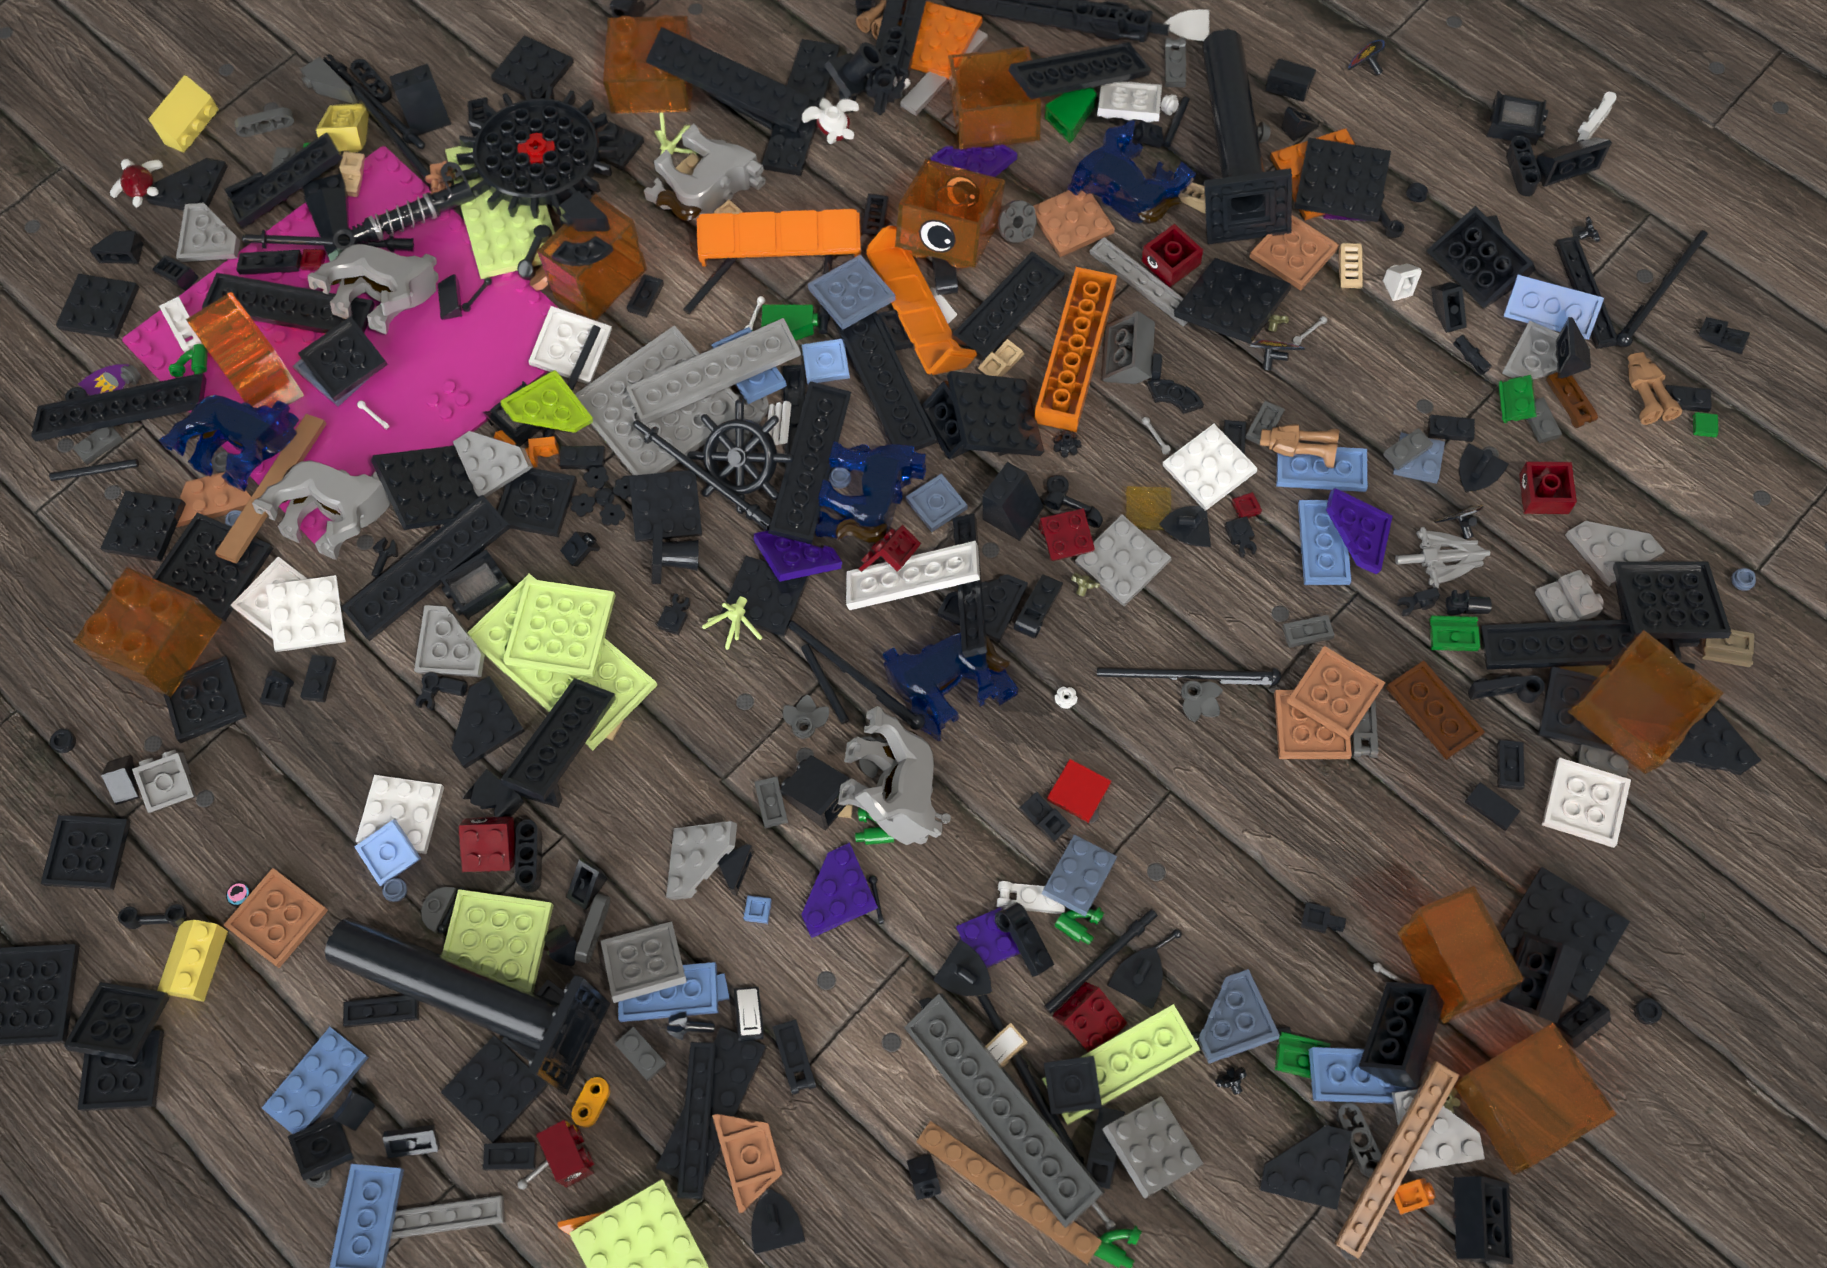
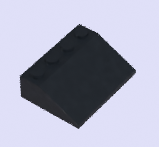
[1426,206,1536,309]

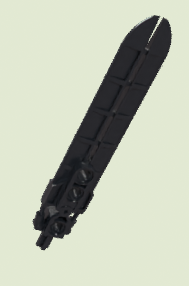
[866,0,926,115]
[943,0,1170,42]

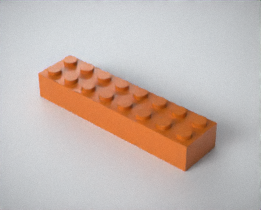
[1035,267,1117,432]

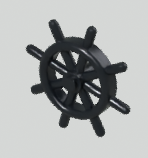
[687,399,794,514]

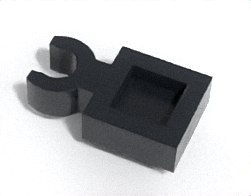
[1225,516,1257,558]
[657,594,690,636]

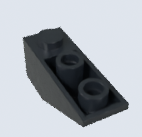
[1087,1107,1125,1190]

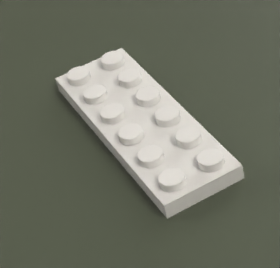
[846,541,980,610]

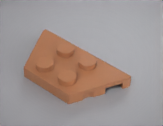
[176,471,251,528]
[712,1114,782,1213]

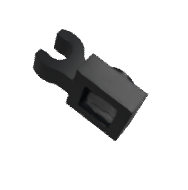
[1396,587,1440,617]
[1301,902,1347,933]

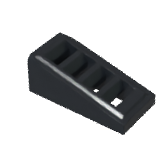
[468,97,489,137]
[862,193,889,236]
[152,255,198,291]

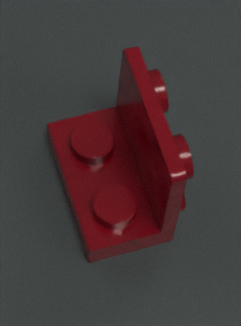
[1038,508,1095,561]
[859,525,921,572]
[1052,982,1127,1053]

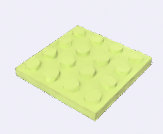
[503,579,616,678]
[442,889,554,992]
[569,1179,709,1268]

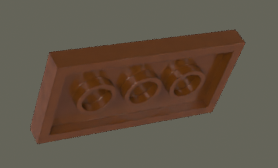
[1386,660,1485,760]

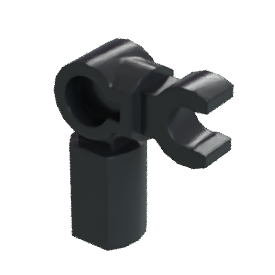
[1445,590,1492,615]
[415,672,468,711]

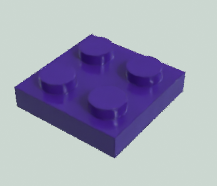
[956,907,1020,968]

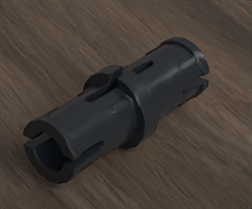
[1453,335,1492,375]

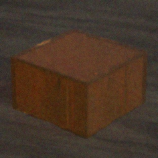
[948,47,1041,149]
[537,194,647,321]
[186,292,304,423]
[1568,630,1724,774]
[1398,886,1524,1024]
[1454,1023,1617,1175]

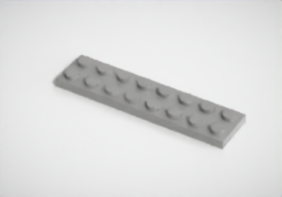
[626,318,801,424]

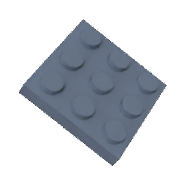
[808,255,896,330]

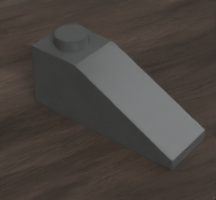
[300,57,358,104]

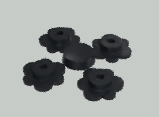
[571,467,631,526]

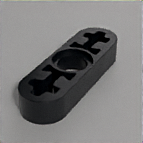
[350,59,392,103]

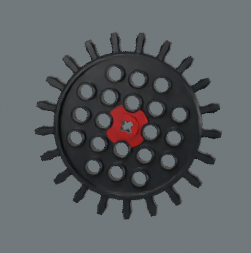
[456,86,617,219]

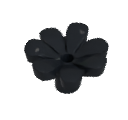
[1578,216,1601,242]
[1053,430,1082,458]
[1215,1067,1247,1095]

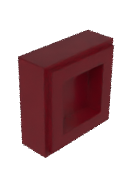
[300,249,326,271]
[1232,492,1262,518]

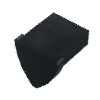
[260,670,294,708]
[544,925,577,966]
[333,1087,376,1131]

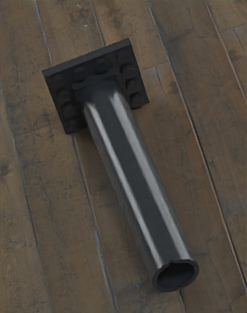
[1202,29,1292,245]
[325,917,611,1096]

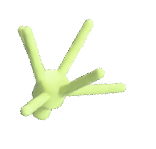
[655,112,698,155]
[702,596,762,650]

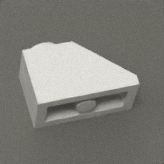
[1383,264,1422,301]

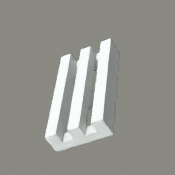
[768,401,791,445]

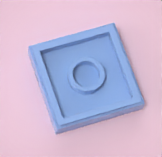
[802,339,850,384]
[355,819,421,886]

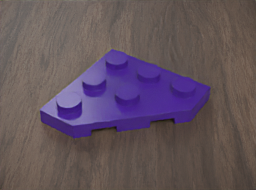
[931,144,1017,189]
[1326,488,1392,574]
[754,531,842,582]
[801,843,878,938]

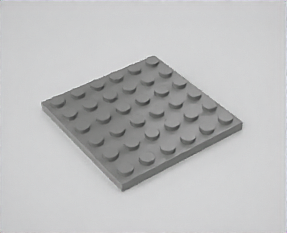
[575,325,749,475]

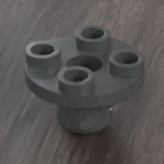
[998,200,1036,243]

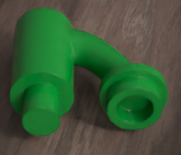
[168,344,208,377]
[855,807,894,845]
[1054,907,1105,945]
[1094,1225,1142,1268]

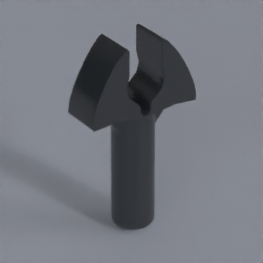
[371,537,398,578]
[667,1012,715,1040]

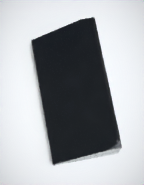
[224,172,264,199]
[438,274,462,320]
[1554,995,1611,1049]

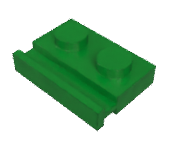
[1499,375,1537,423]
[1429,616,1480,651]
[1274,1032,1331,1078]

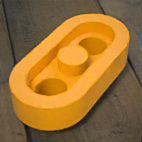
[572,1077,610,1128]

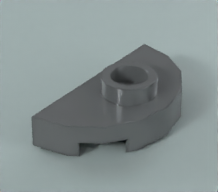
[421,887,457,934]

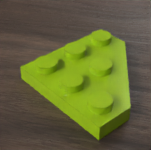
[501,370,593,433]

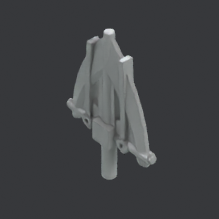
[1395,527,1490,588]

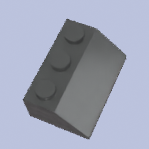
[1102,311,1155,384]

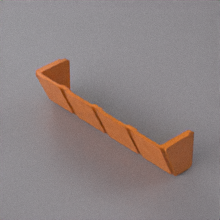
[697,209,861,266]
[866,226,977,375]

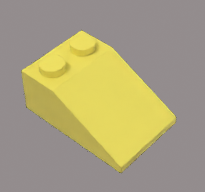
[316,104,369,152]

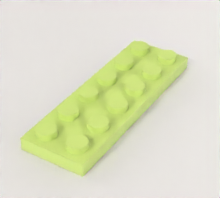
[1043,1004,1200,1125]

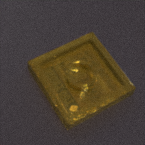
[1126,486,1171,530]

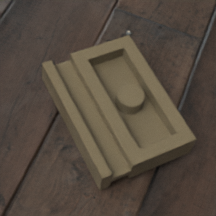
[1702,629,1754,667]

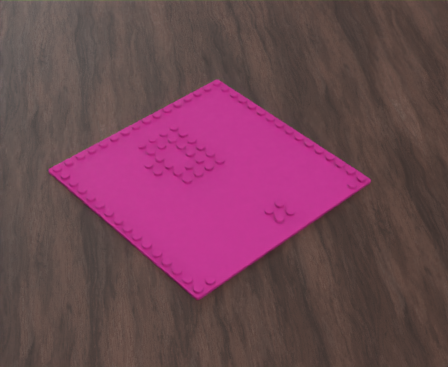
[122,146,558,546]

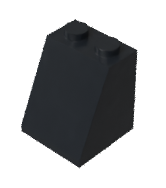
[389,63,452,136]
[983,462,1044,541]
[780,755,850,831]

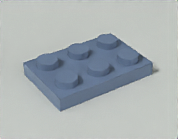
[1042,835,1117,916]

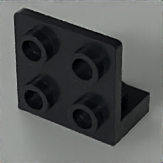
[1265,59,1316,102]

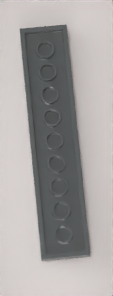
[904,994,1105,1228]

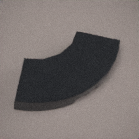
[551,236,614,266]
[1147,379,1204,414]

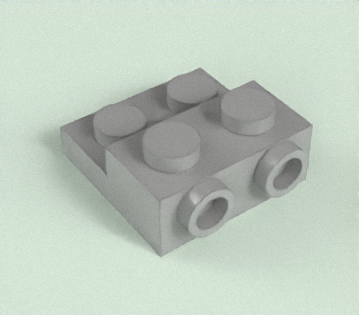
[1535,570,1604,622]
[132,750,196,813]

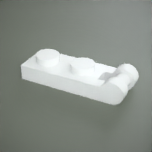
[1577,92,1617,142]
[159,297,205,353]
[996,881,1065,914]

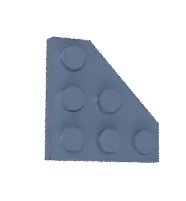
[1199,969,1279,1064]

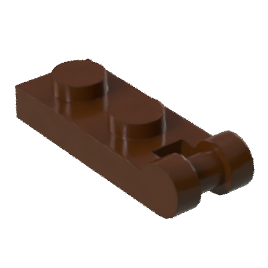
[1546,372,1598,428]

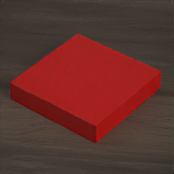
[1047,759,1111,823]

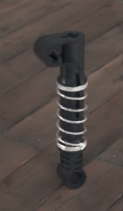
[333,162,474,252]

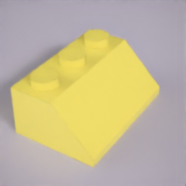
[149,75,219,153]
[157,920,228,1002]

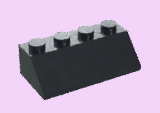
[1359,982,1444,1088]

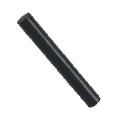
[1163,96,1190,148]

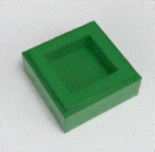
[1693,412,1719,437]

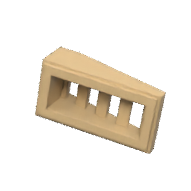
[1172,179,1205,213]
[1338,243,1362,288]

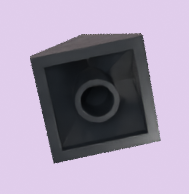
[1556,317,1591,378]

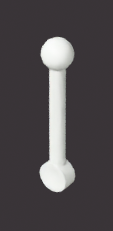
[744,296,765,332]
[357,401,390,430]

